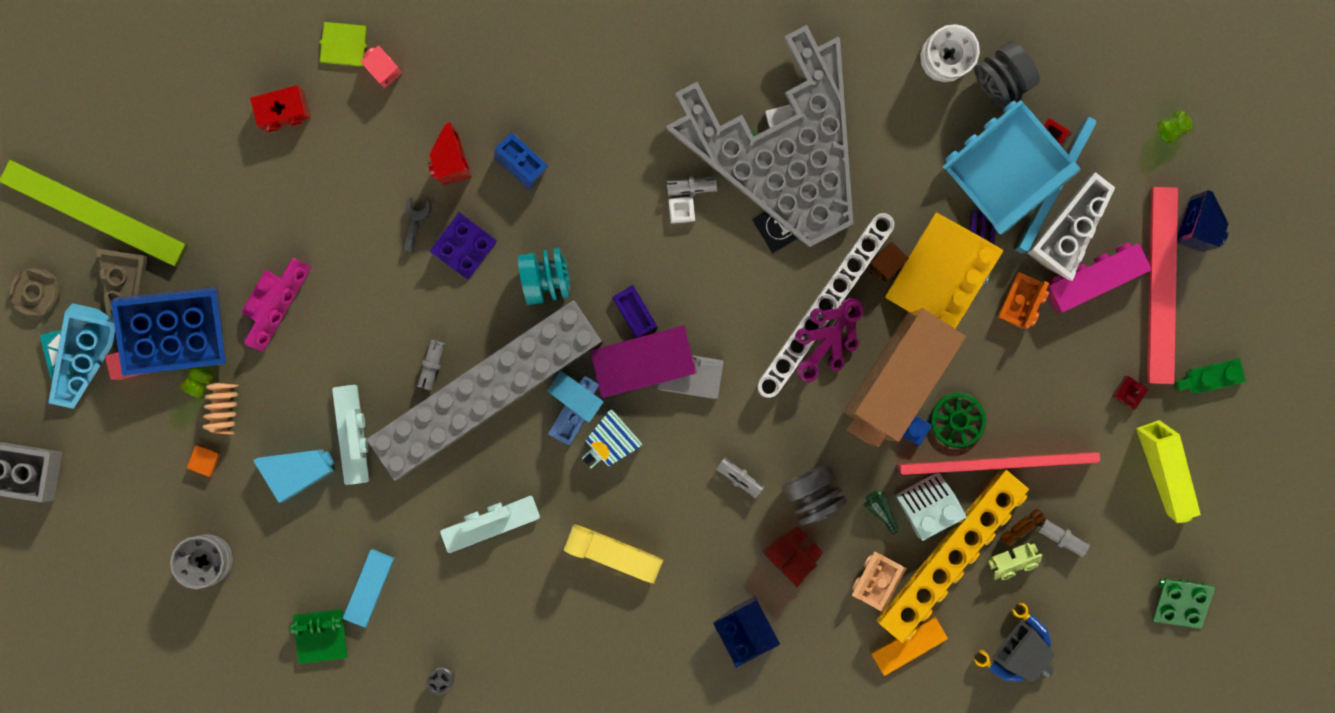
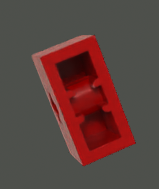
[250,85,311,132]

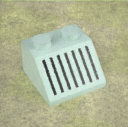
[895,473,967,541]

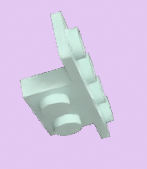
[332,385,370,485]
[440,496,540,553]

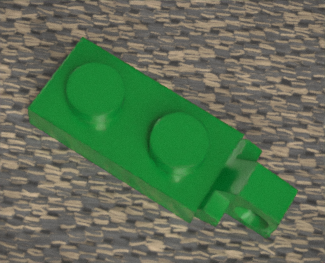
[1174,358,1246,394]

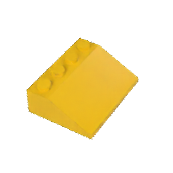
[885,212,1004,329]

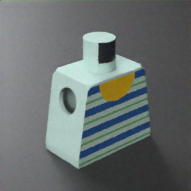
[582,409,643,468]

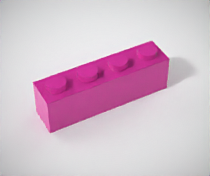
[1047,242,1152,314]

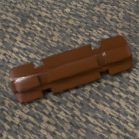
[1000,509,1046,547]

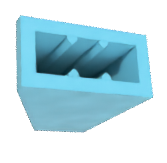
[253,449,335,503]

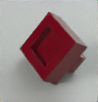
[1112,376,1149,410]

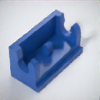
[494,132,548,190]

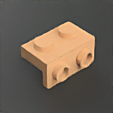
[852,552,907,612]

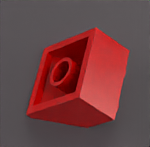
[427,122,472,186]

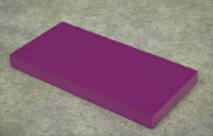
[590,325,697,398]

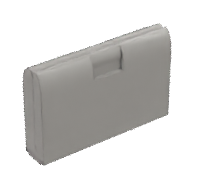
[657,356,724,399]

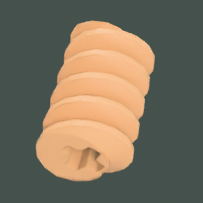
[202,383,239,434]

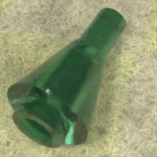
[863,491,900,534]

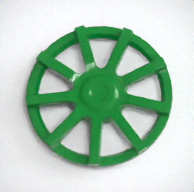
[931,393,986,448]

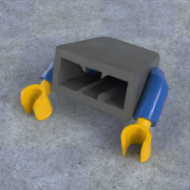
[974,603,1054,682]

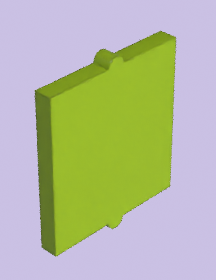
[319,22,368,67]

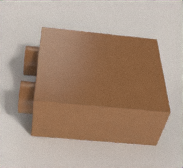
[843,308,967,448]

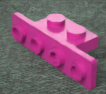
[241,258,311,351]

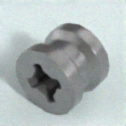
[426,667,454,695]

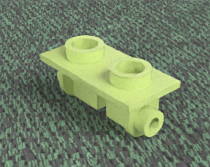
[988,543,1042,580]

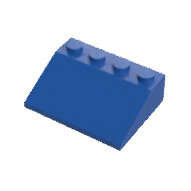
[111,287,226,376]

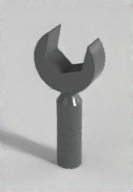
[403,198,431,253]

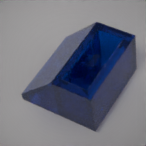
[713,596,780,668]

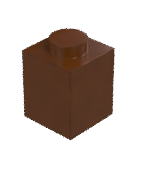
[868,241,909,282]

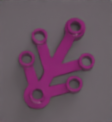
[795,298,863,382]

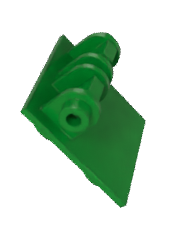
[1152,577,1216,629]
[290,609,348,664]

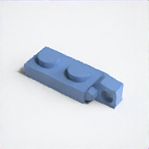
[548,376,599,445]

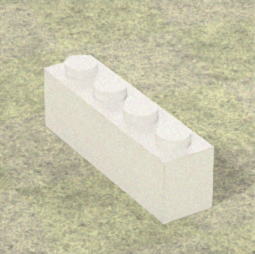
[1027,172,1115,281]

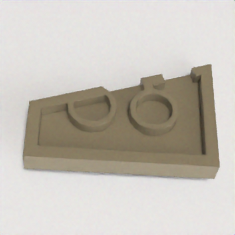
[96,248,148,319]

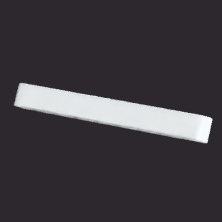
[757,213,894,398]

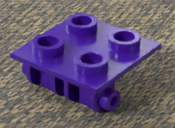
[429,212,497,280]

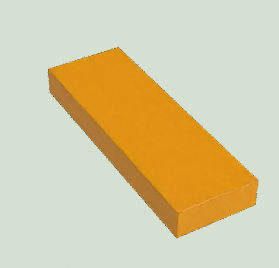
[871,616,948,676]

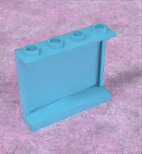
[943,100,1081,235]

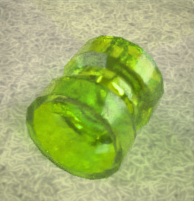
[1157,110,1193,143]
[179,367,213,399]

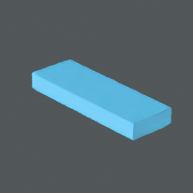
[547,370,604,422]
[343,549,395,628]

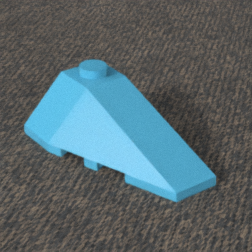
[48,303,116,409]

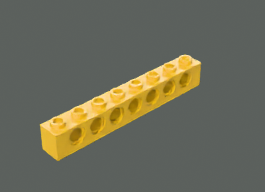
[875,469,1029,643]

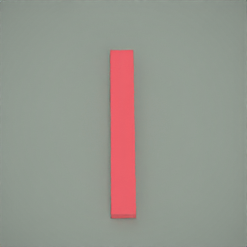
[1147,187,1178,384]
[897,452,1100,475]

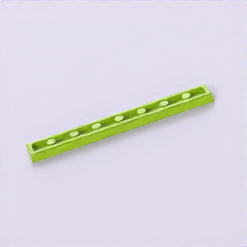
[0,160,188,267]

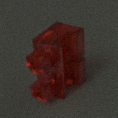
[762,526,823,588]

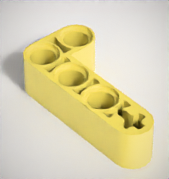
[563,524,663,584]

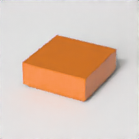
[187,445,221,477]

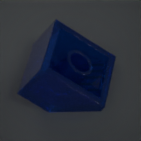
[1177,190,1229,252]

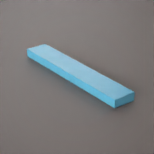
[1014,117,1097,254]

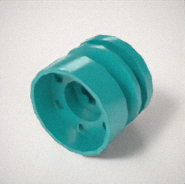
[518,247,571,305]

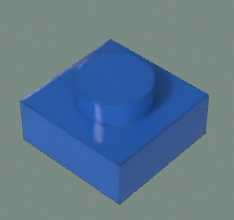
[902,416,932,446]

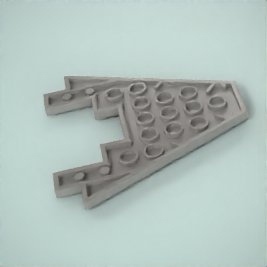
[666,25,853,247]

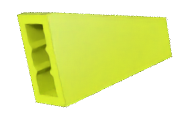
[1136,420,1201,523]

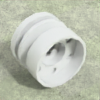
[920,24,980,82]

